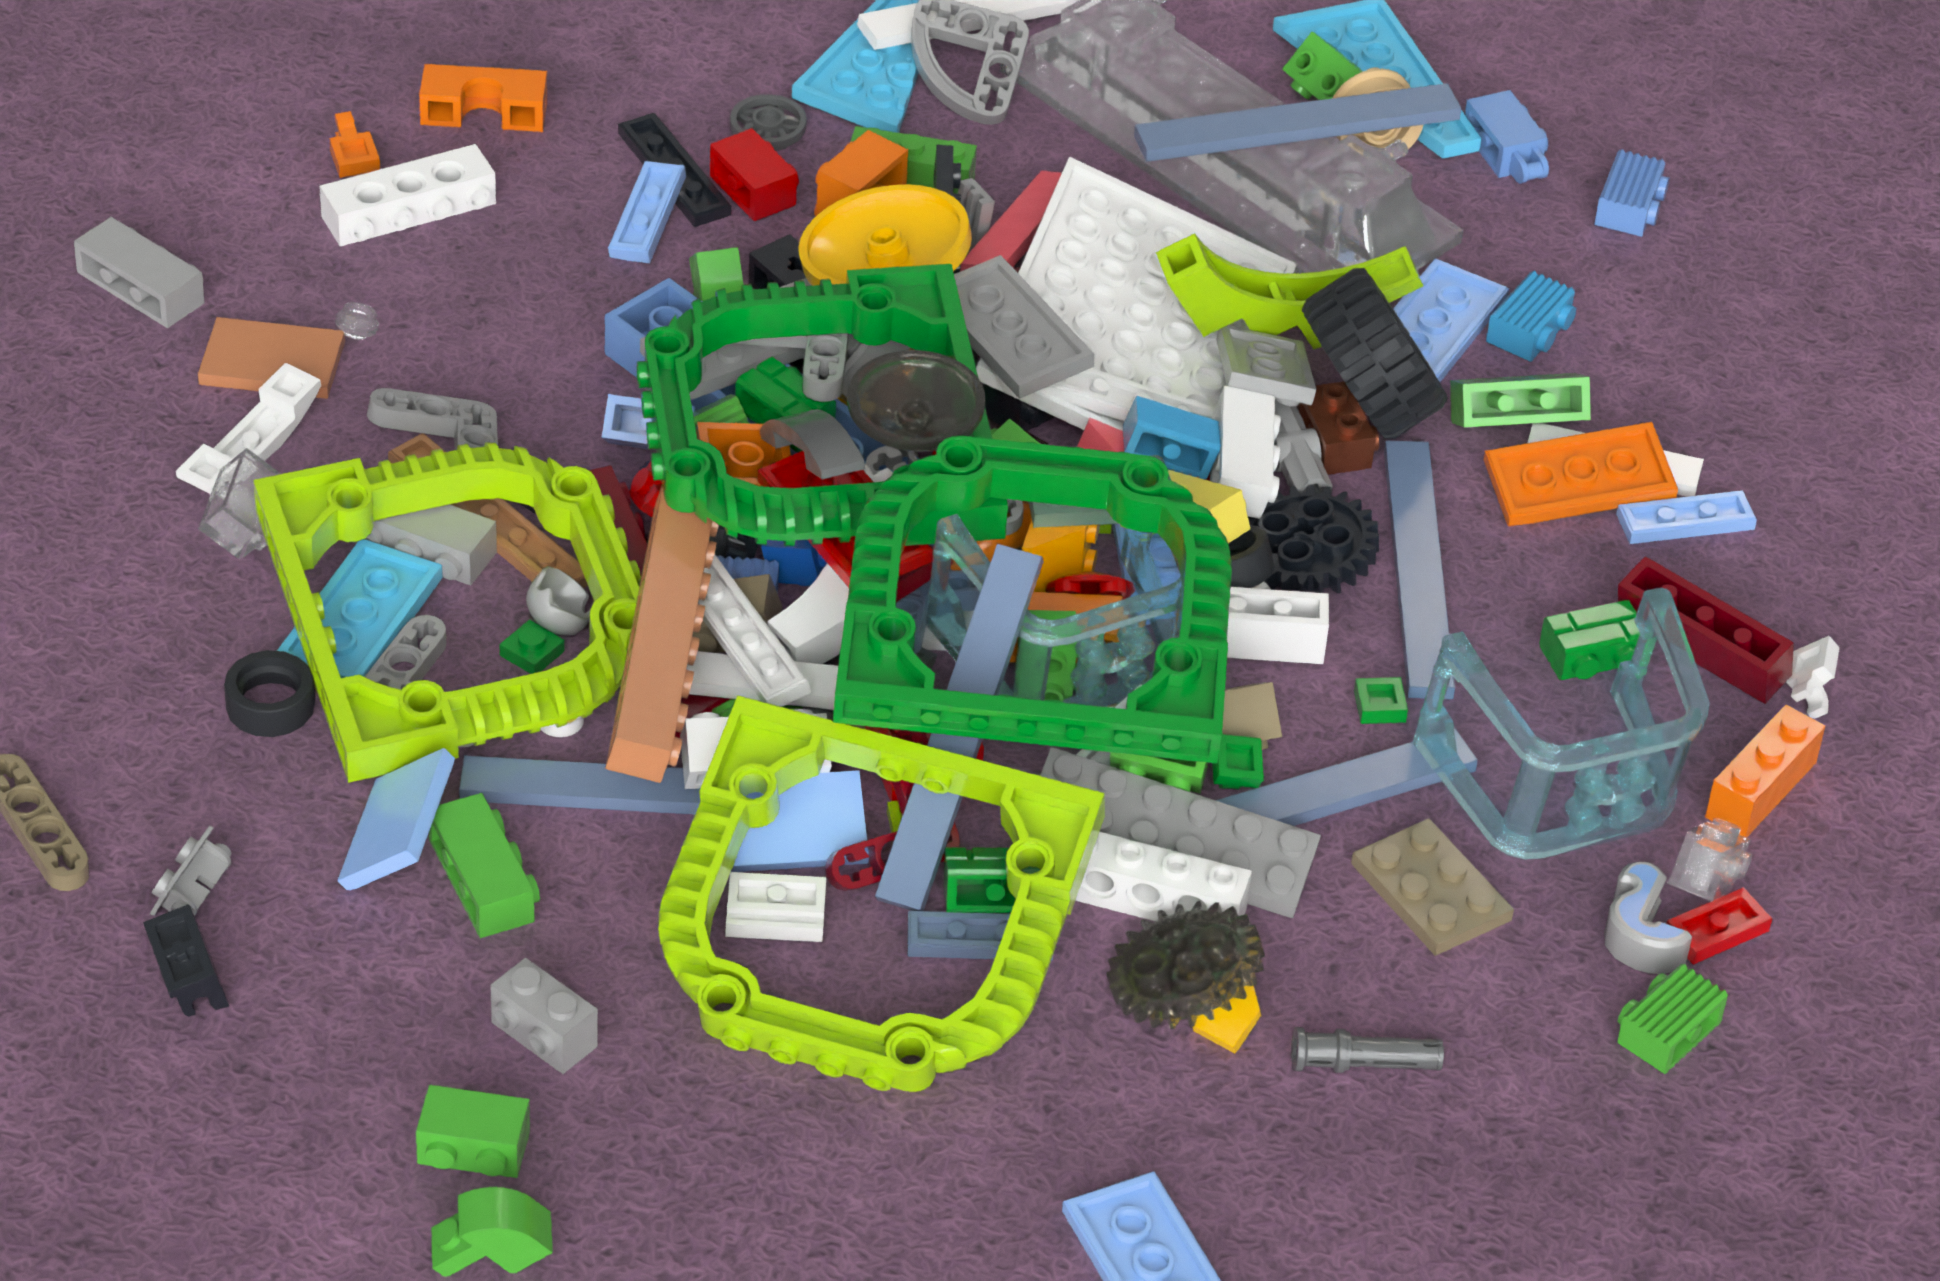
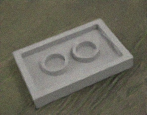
[1216,325,1316,406]

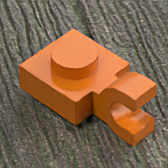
[329,111,380,178]

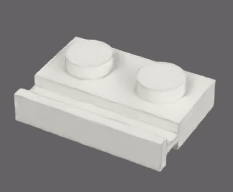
[725,872,826,942]

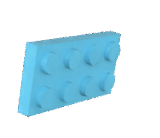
[277,539,443,678]

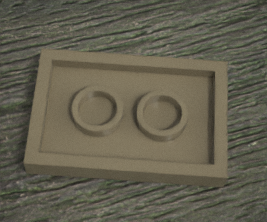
[1351,818,1514,956]

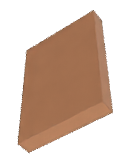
[198,317,345,399]

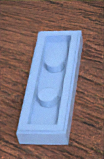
[608,161,686,263]
[1616,490,1757,544]

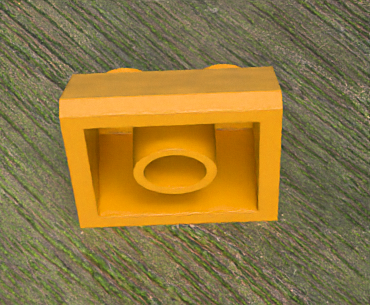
[1022,520,1100,592]

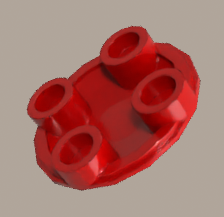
[1045,572,1136,610]

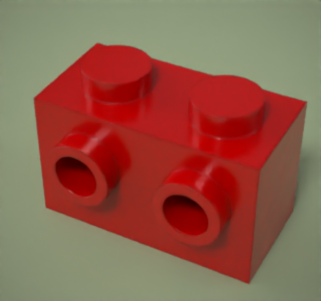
[710,128,799,222]

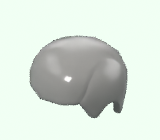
[526,566,591,636]

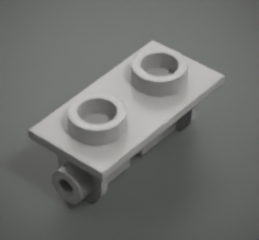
[150,825,231,916]

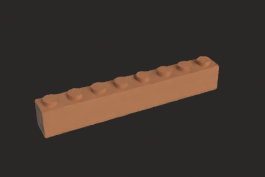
[605,486,719,783]

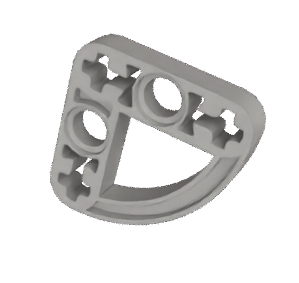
[911,0,1029,125]

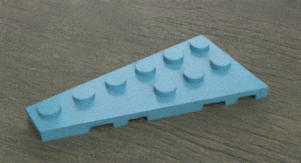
[792,0,930,133]
[1273,0,1481,159]

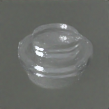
[335,302,379,340]

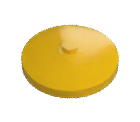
[799,184,972,286]

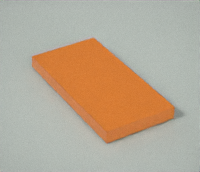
[1484,422,1678,526]

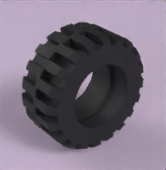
[1302,268,1448,438]

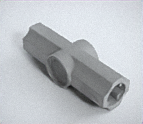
[1274,400,1332,494]

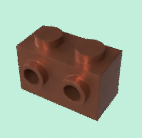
[1297,381,1379,475]

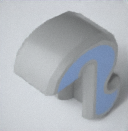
[1604,862,1692,974]

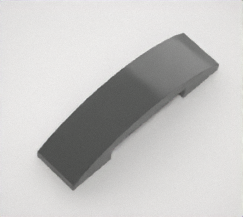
[760,409,865,479]

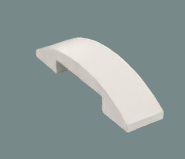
[176,363,321,495]

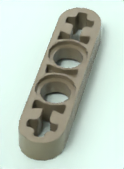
[0,754,90,891]

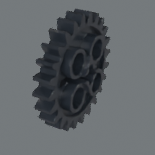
[1248,485,1379,594]

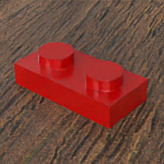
[1666,887,1773,965]

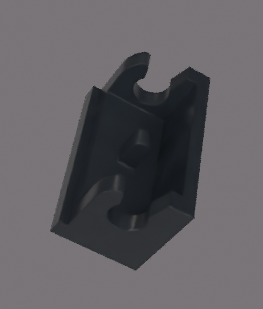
[143,904,230,1017]

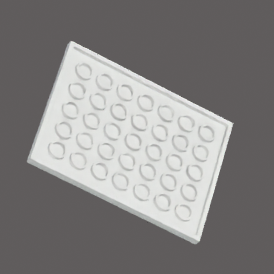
[976,157,1297,473]

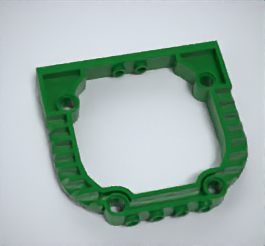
[637,264,1008,546]
[833,436,1232,763]

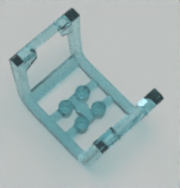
[926,455,1182,708]
[1413,588,1710,859]

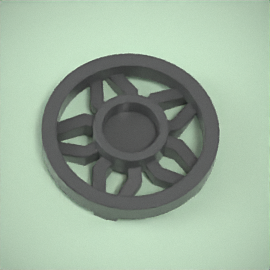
[730,94,807,151]

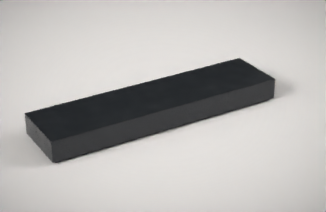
[618,113,731,227]

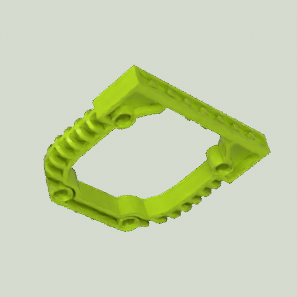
[253,442,641,783]
[658,695,1105,1092]

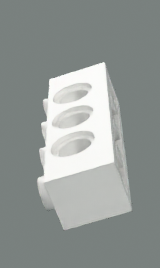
[320,144,496,246]
[1075,832,1252,942]

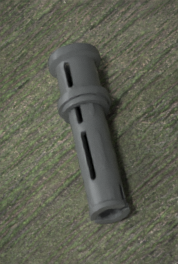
[1291,1027,1444,1073]

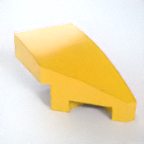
[1192,962,1261,1054]

